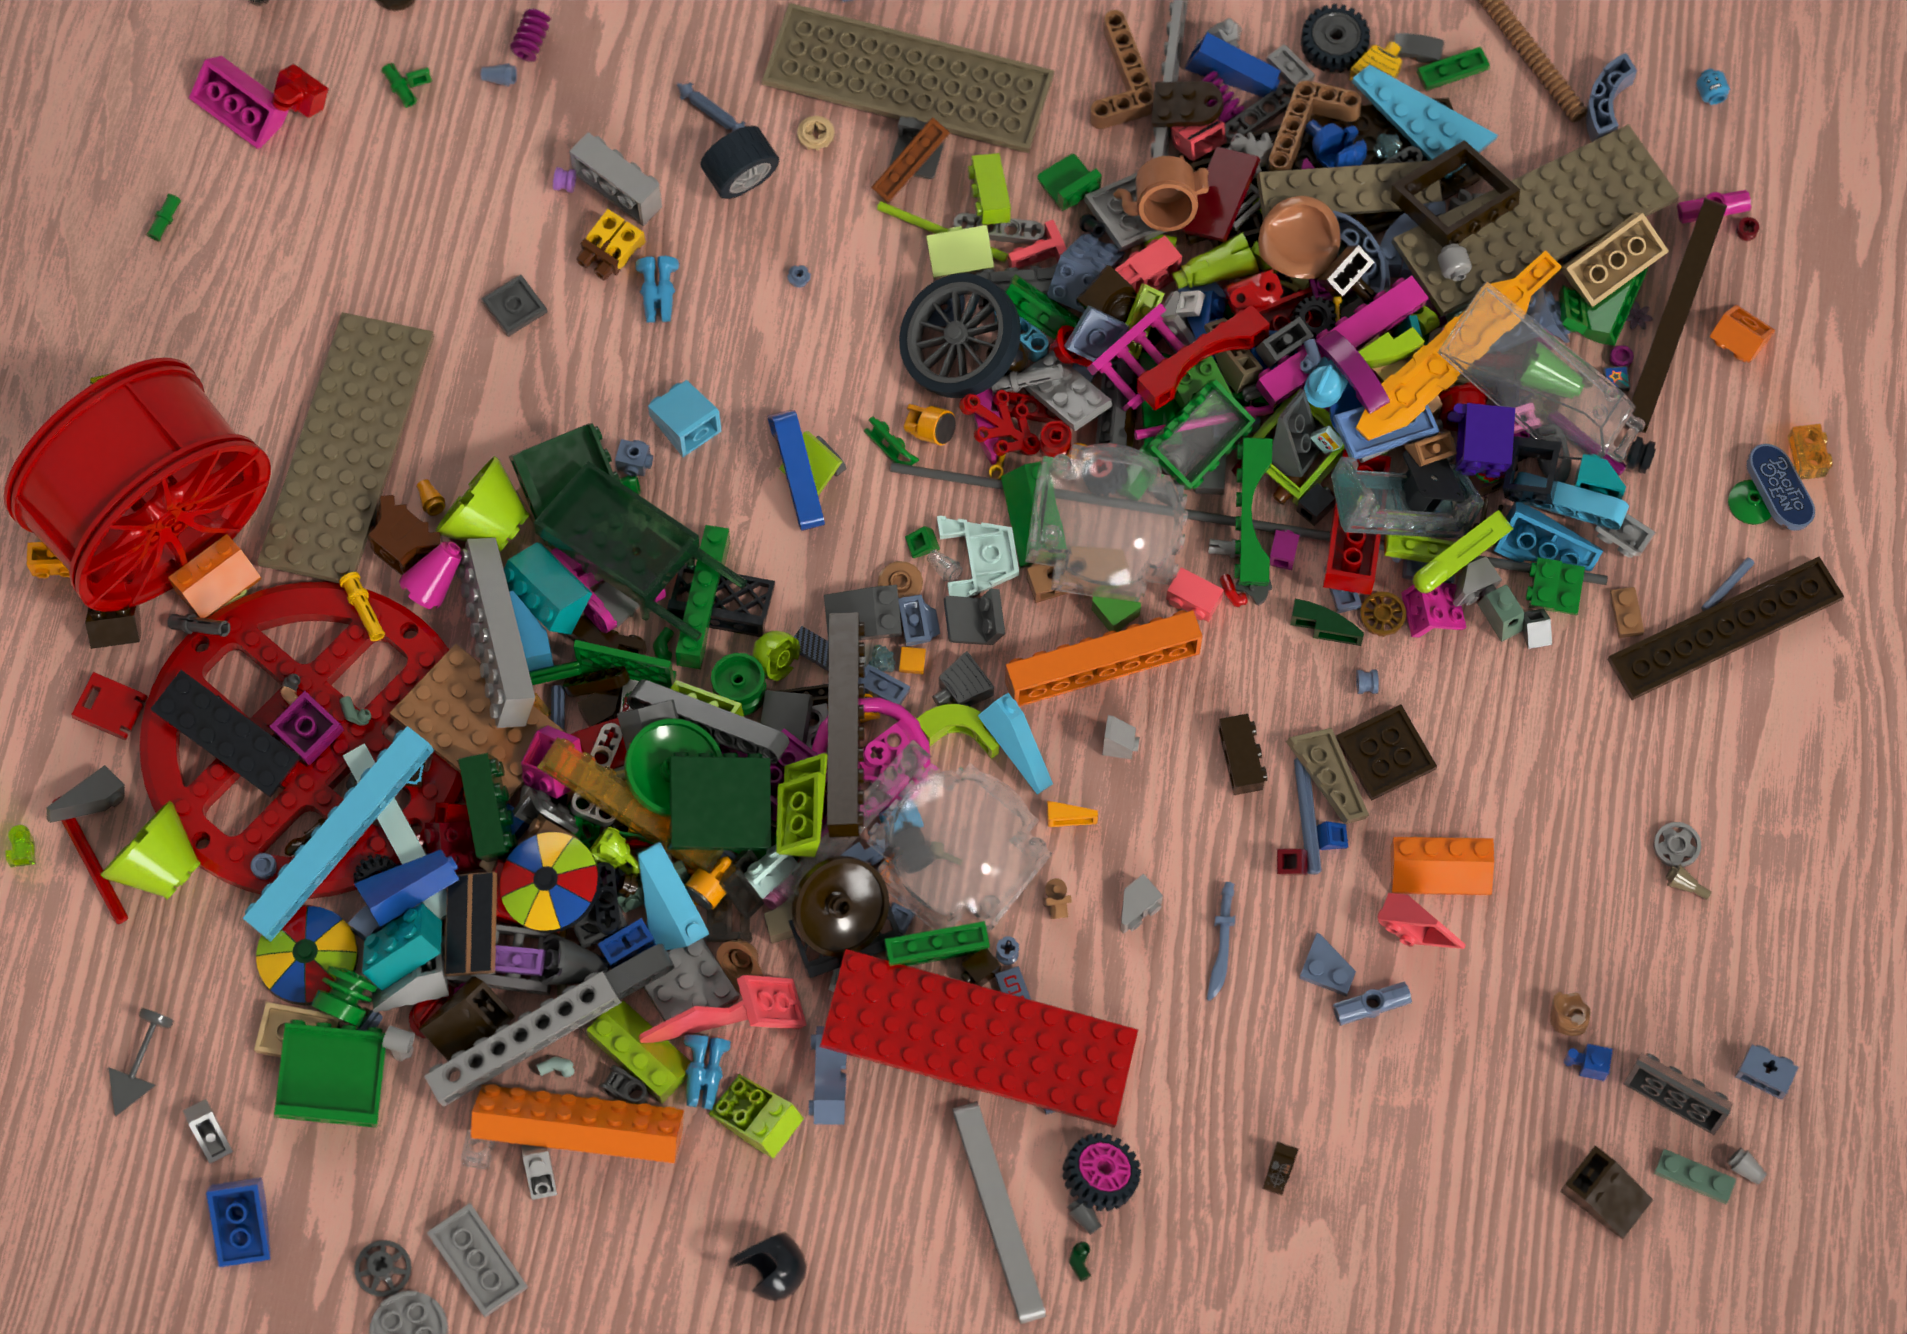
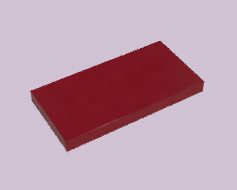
[1182,147,1261,243]

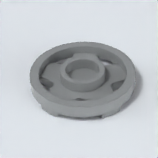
[1654,822,1701,867]

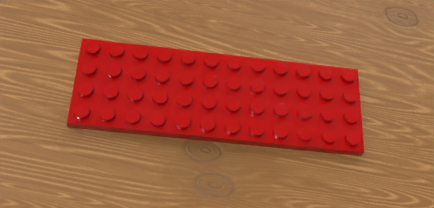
[820,949,1138,1128]

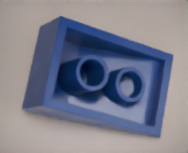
[206,1177,271,1267]

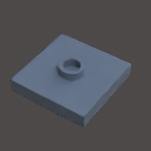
[1064,305,1129,362]

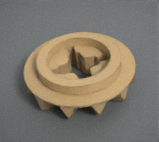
[797,116,835,151]

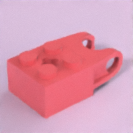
[1114,236,1182,294]

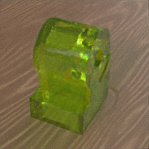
[5,825,36,867]

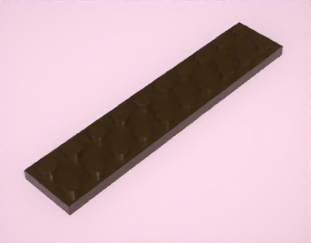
[1607,556,1844,700]

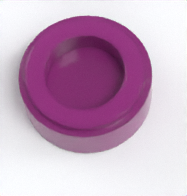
[1609,345,1634,368]

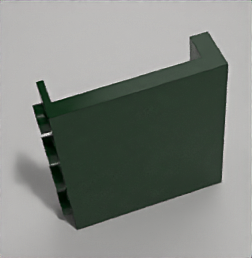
[509,423,630,546]
[666,752,771,851]

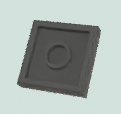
[482,275,548,337]

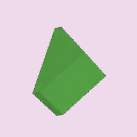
[1092,596,1141,632]

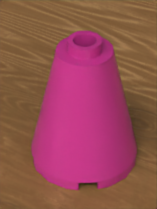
[399,541,462,609]

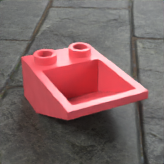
[1377,893,1466,949]

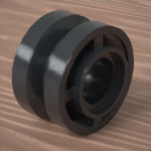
[1626,436,1656,474]

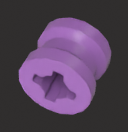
[553,167,576,193]

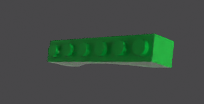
[1234,438,1273,586]
[676,525,730,670]

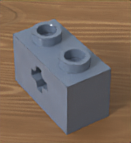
[1735,1044,1799,1100]

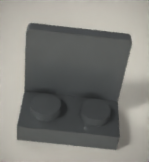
[943,588,1005,645]

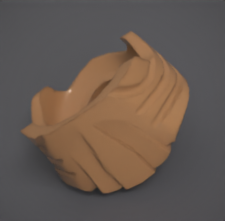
[1550,991,1591,1036]

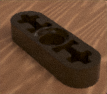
[563,666,630,697]

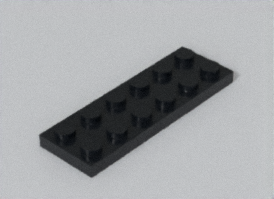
[151,670,301,798]

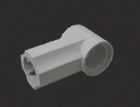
[382,1025,415,1062]

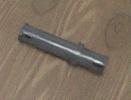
[167,614,230,636]

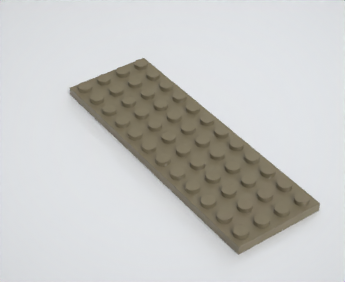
[762,3,1054,153]
[1392,124,1680,317]
[257,312,434,583]

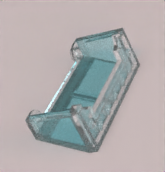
[1331,457,1485,539]

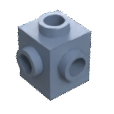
[615,439,653,476]

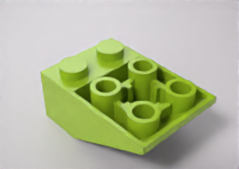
[708,1074,804,1159]

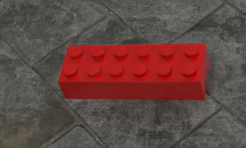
[1323,449,1391,595]

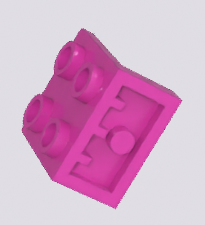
[1401,583,1466,638]

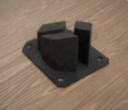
[1402,450,1464,519]

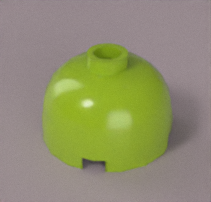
[753,631,800,681]

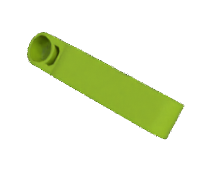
[1413,510,1514,593]

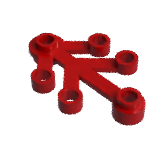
[959,390,1040,456]

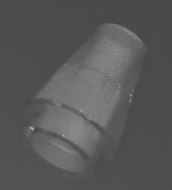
[927,549,963,582]

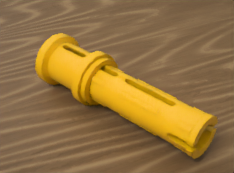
[339,572,385,641]

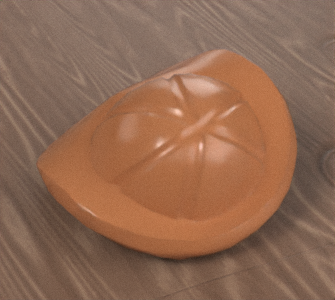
[1258,196,1341,279]

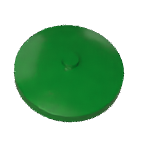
[624,718,723,817]

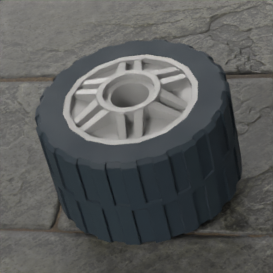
[700,125,779,199]

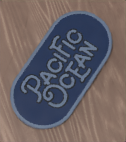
[1746,444,1815,531]

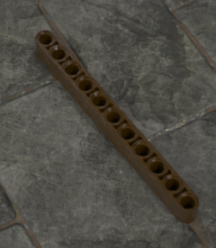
[1623,198,1727,433]

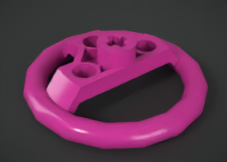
[812,697,931,816]

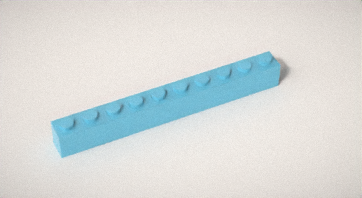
[243,726,434,942]

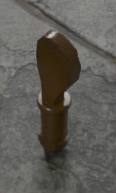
[284,818,327,856]

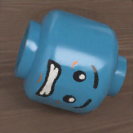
[1696,69,1730,105]

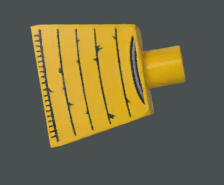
[1349,41,1402,81]

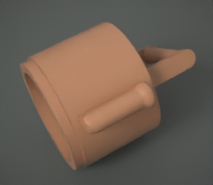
[1113,155,1209,232]

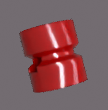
[1040,421,1072,463]

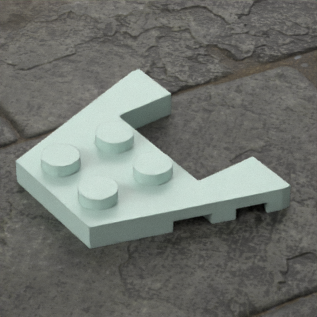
[937,516,1019,597]

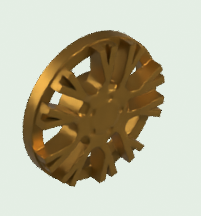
[1360,592,1406,637]

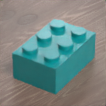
[362,903,442,991]

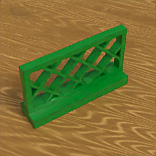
[573,640,677,689]
[885,921,990,966]

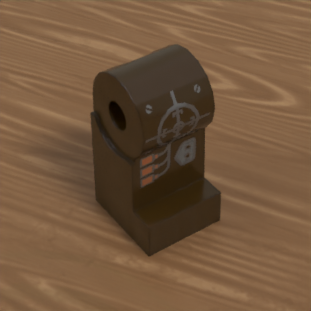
[1263,1141,1299,1196]

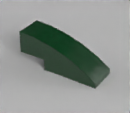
[1290,598,1364,646]

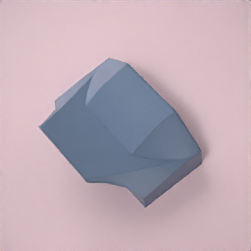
[898,594,940,647]

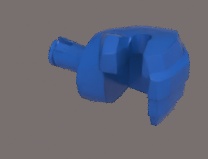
[1305,120,1367,168]

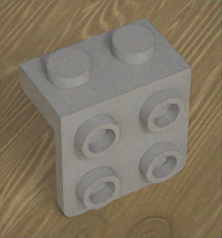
[1158,291,1196,354]
[1595,513,1656,558]

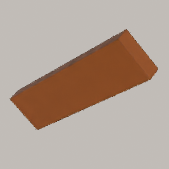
[871,117,950,203]

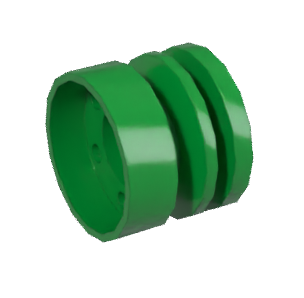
[311,966,378,1027]

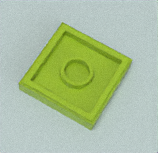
[779,431,843,496]

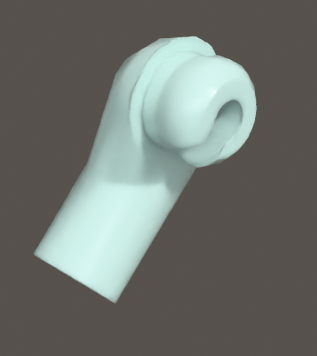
[536,1056,575,1078]

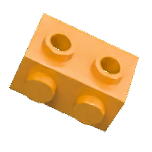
[26,542,70,578]

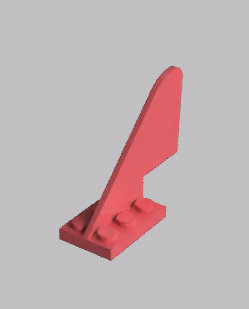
[639,975,807,1043]

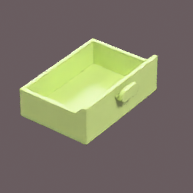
[926,225,994,279]

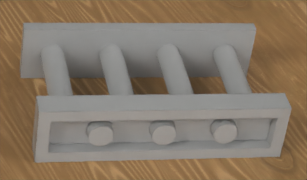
[447,925,553,996]

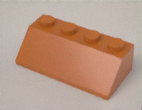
[1390,837,1494,895]

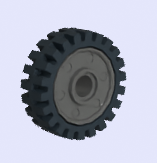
[1301,4,1370,73]

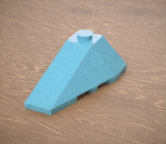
[978,693,1053,795]
[637,842,709,951]

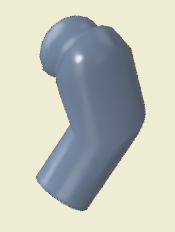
[1300,339,1321,374]

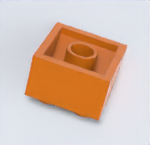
[1709,304,1776,362]

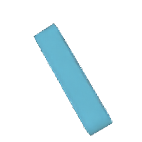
[1513,472,1629,530]

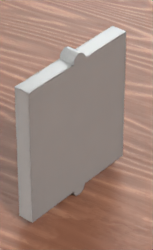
[594,572,646,628]

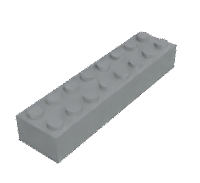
[456,538,535,728]

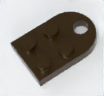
[1151,81,1224,128]

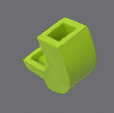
[916,704,999,759]

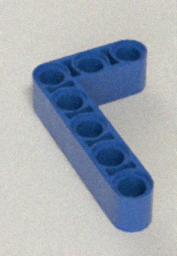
[767,410,825,531]

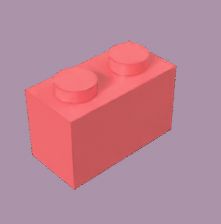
[1166,567,1224,622]

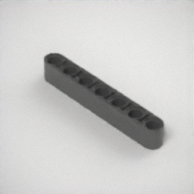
[627,679,790,763]

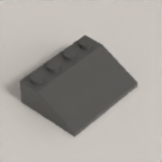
[1624,1052,1733,1135]

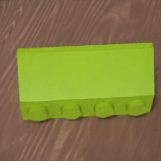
[587,1001,691,1104]

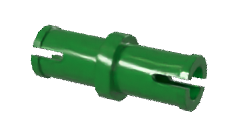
[381,63,417,108]
[147,194,181,242]

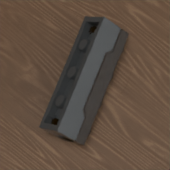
[1095,359,1139,459]

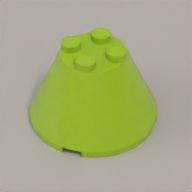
[435,456,530,552]
[100,801,201,900]

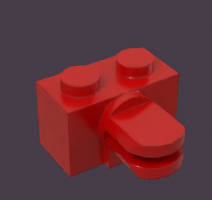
[271,64,329,118]

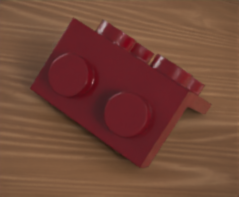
[423,820,484,872]

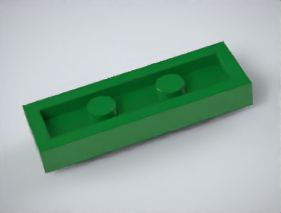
[1417,46,1490,91]
[1558,285,1588,334]

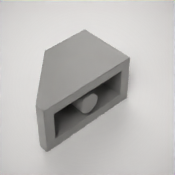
[1102,715,1140,759]
[183,1099,233,1164]

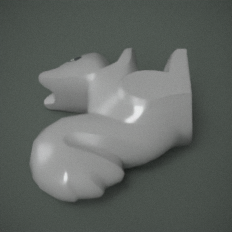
[1227,132,1274,180]

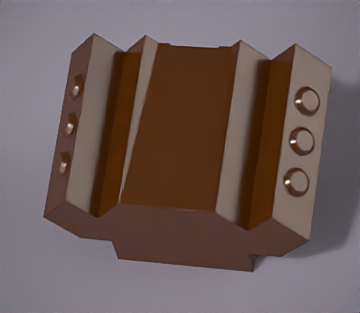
[367,495,441,576]

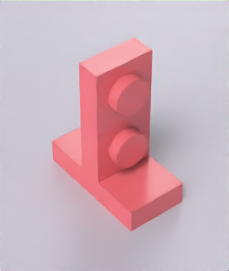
[1008,219,1067,270]

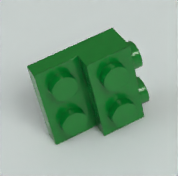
[1526,557,1585,616]

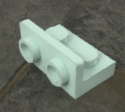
[743,845,799,899]

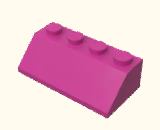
[189,56,289,149]

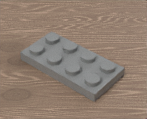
[1021,351,1112,431]
[427,1203,528,1318]

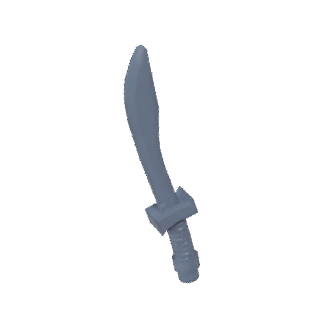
[1207,882,1235,1001]

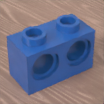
[598,918,656,969]

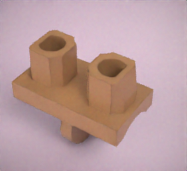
[1043,878,1072,919]

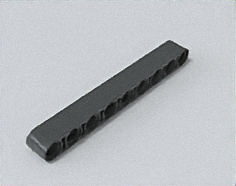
[472,944,675,1068]

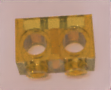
[1788,424,1833,480]

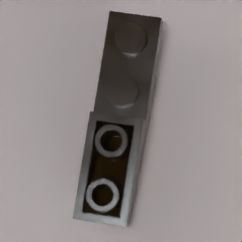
[566,615,647,655]

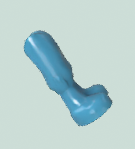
[635,256,680,323]
[684,1035,731,1110]

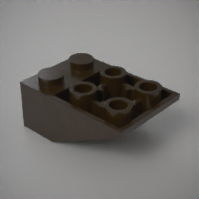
[419,975,515,1061]
[1560,1145,1653,1240]

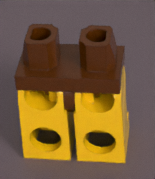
[577,209,646,281]

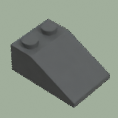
[1272,390,1322,477]
[824,585,902,641]

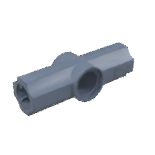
[1333,981,1412,1026]

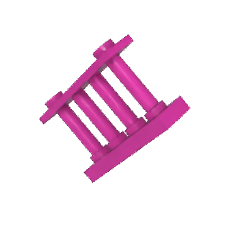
[1087,303,1184,411]

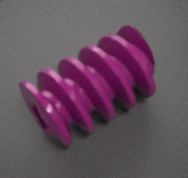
[510,9,551,62]
[1201,71,1244,124]

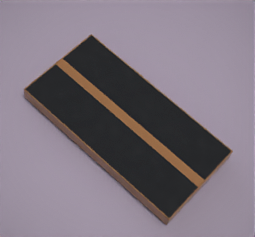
[445,872,497,977]

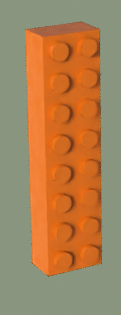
[1005,610,1203,707]
[471,1084,684,1163]

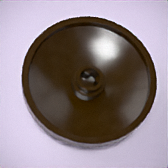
[792,856,889,957]

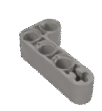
[570,723,622,827]

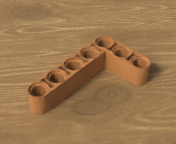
[1090,10,1154,129]
[1269,81,1361,171]

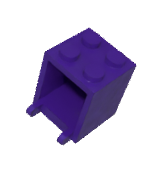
[1447,403,1515,478]

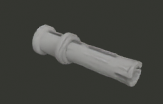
[992,363,1064,396]

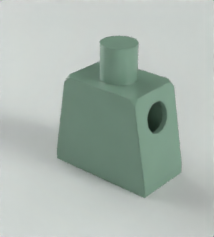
[1478,585,1524,642]

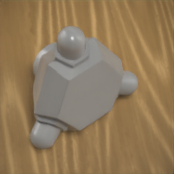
[1196,18,1242,48]

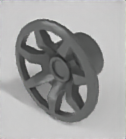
[355,1240,411,1297]

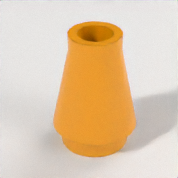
[416,479,445,515]

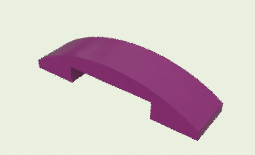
[1315,330,1390,414]

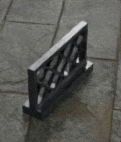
[667,563,775,637]
[788,904,902,978]

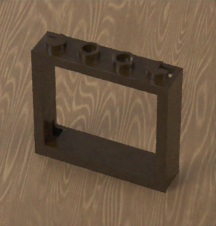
[1391,140,1520,247]

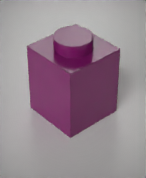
[1270,530,1300,570]

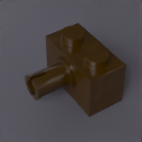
[1317,245,1375,302]

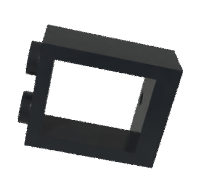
[1503,436,1564,505]

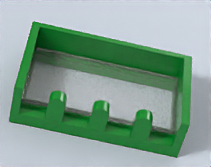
[1144,379,1256,490]

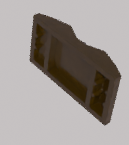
[1076,265,1163,363]

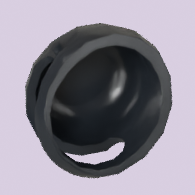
[728,1232,807,1301]

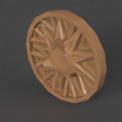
[878,561,923,598]

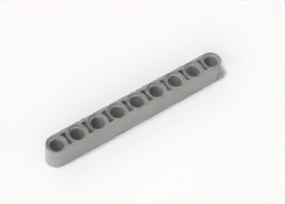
[952,1101,1046,1324]

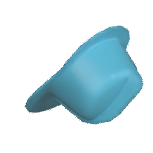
[1304,356,1348,408]

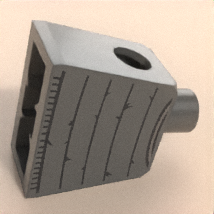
[932,651,994,707]

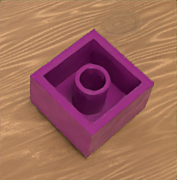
[270,691,344,766]

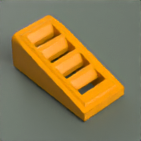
[1047,801,1098,827]

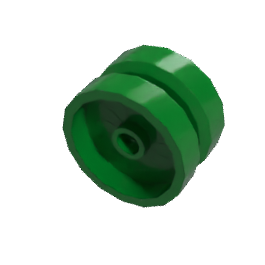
[711,653,767,716]

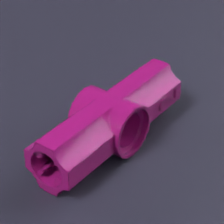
[1677,190,1751,224]

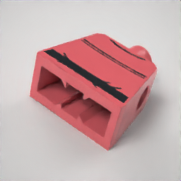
[1170,120,1227,161]

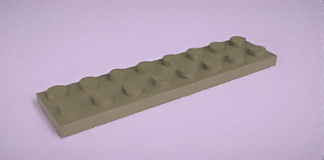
[1256,161,1442,221]

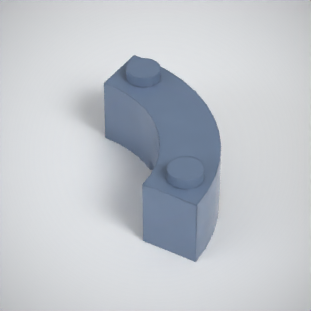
[1586,53,1637,142]
[1380,201,1446,277]
[1333,210,1390,296]
[809,1026,847,1125]

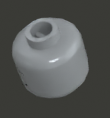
[1437,244,1472,281]

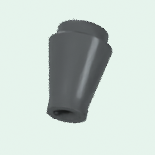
[1067,1199,1102,1235]

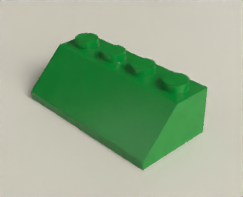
[1001,460,1068,568]

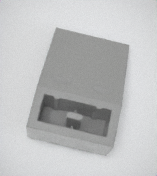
[371,950,449,1013]

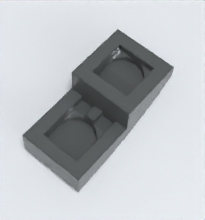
[1394,33,1445,62]

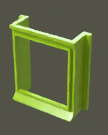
[1252,388,1345,506]

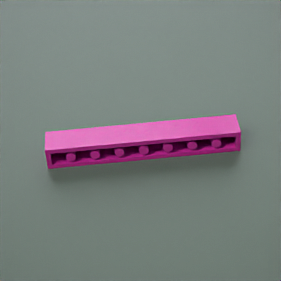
[1256,275,1429,409]

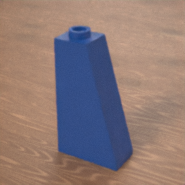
[1184,32,1281,97]
[354,850,459,927]

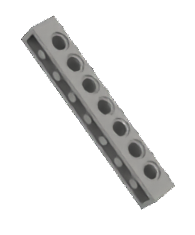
[424,971,621,1107]

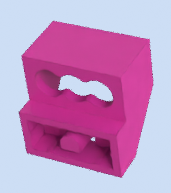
[521,725,583,798]

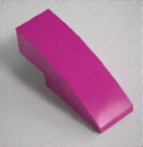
[974,389,1000,465]

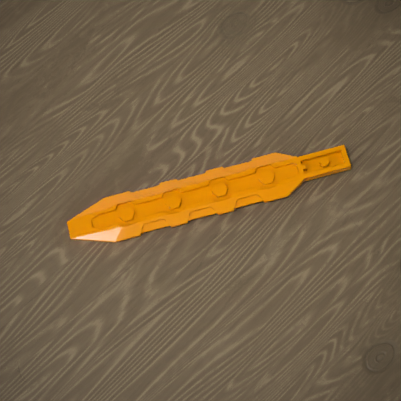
[1356,250,1562,441]

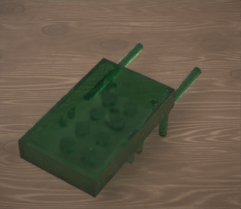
[534,461,747,642]

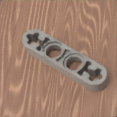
[954,213,1044,245]

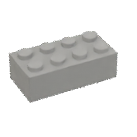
[569,132,662,226]

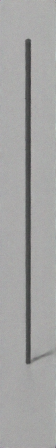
[890,462,1608,585]

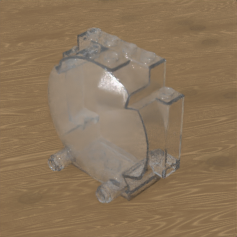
[1025,443,1188,602]
[866,763,1053,934]

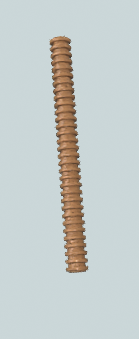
[1479,0,1588,122]

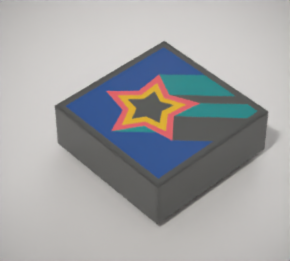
[1603,366,1630,392]

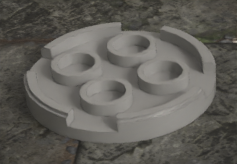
[369,1291,449,1334]

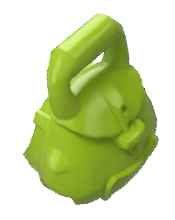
[590,827,640,876]

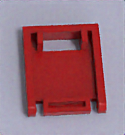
[71,672,148,740]

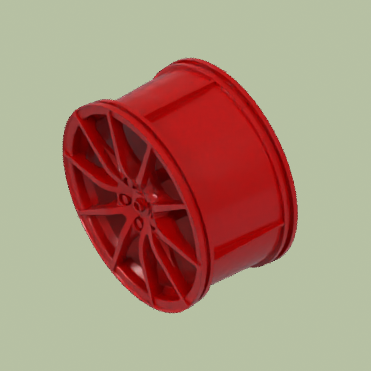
[4,357,271,612]

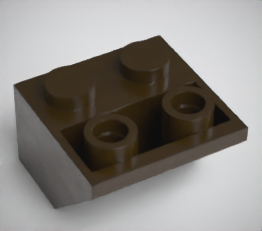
[85,605,142,649]

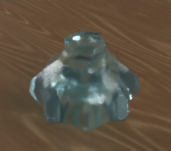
[1374,133,1402,159]
[869,645,896,673]

